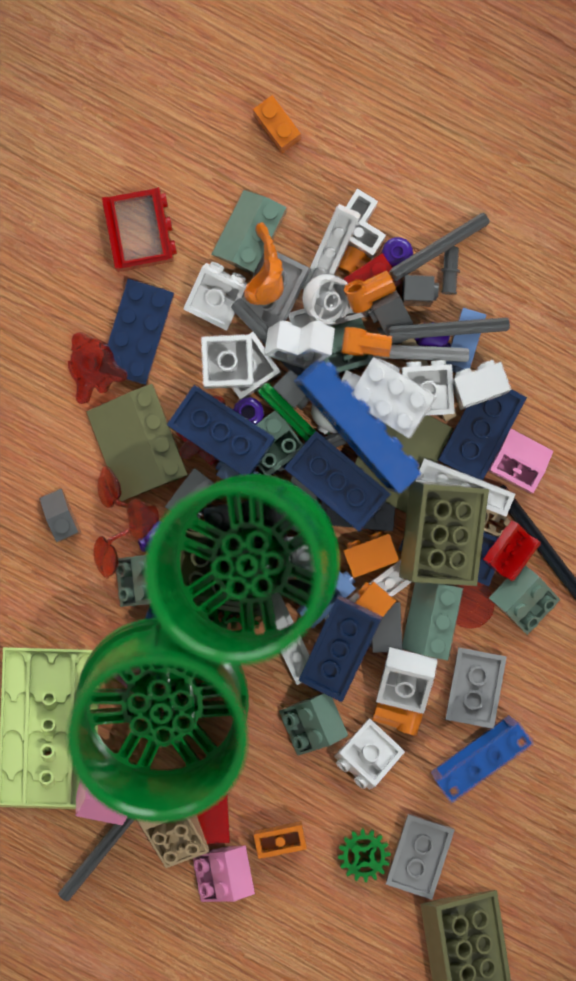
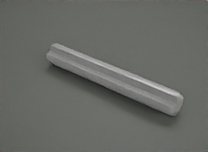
[374,345,469,362]

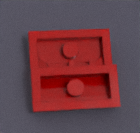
[197,793,230,844]

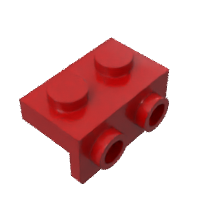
[483,520,540,581]

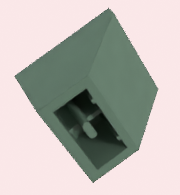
[323,318,374,375]
[256,411,304,476]
[115,555,150,607]
[489,565,560,635]
[279,693,348,756]

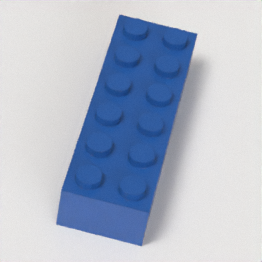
[293,361,422,494]

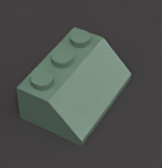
[211,190,287,276]
[402,582,464,661]

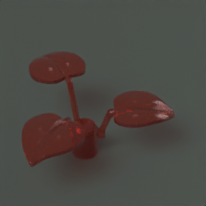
[93,466,159,579]

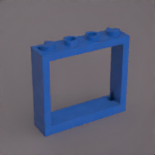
[431,715,533,803]

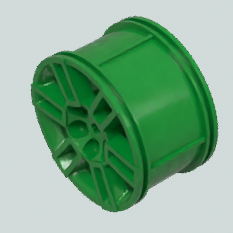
[145,474,340,665]
[67,618,249,822]

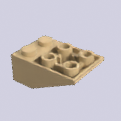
[137,815,209,868]

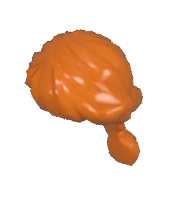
[244,222,284,305]

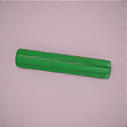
[258,383,315,442]

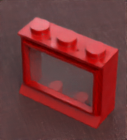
[102,187,177,272]

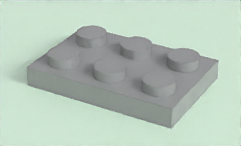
[242,252,311,327]
[445,648,507,729]
[385,814,455,900]

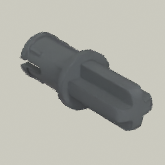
[441,246,460,295]

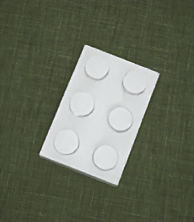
[352,357,437,438]

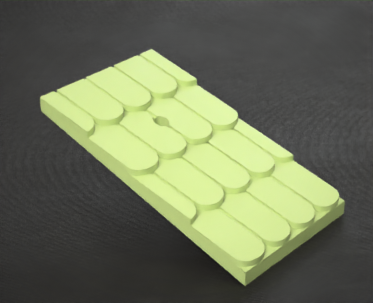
[0,647,100,809]

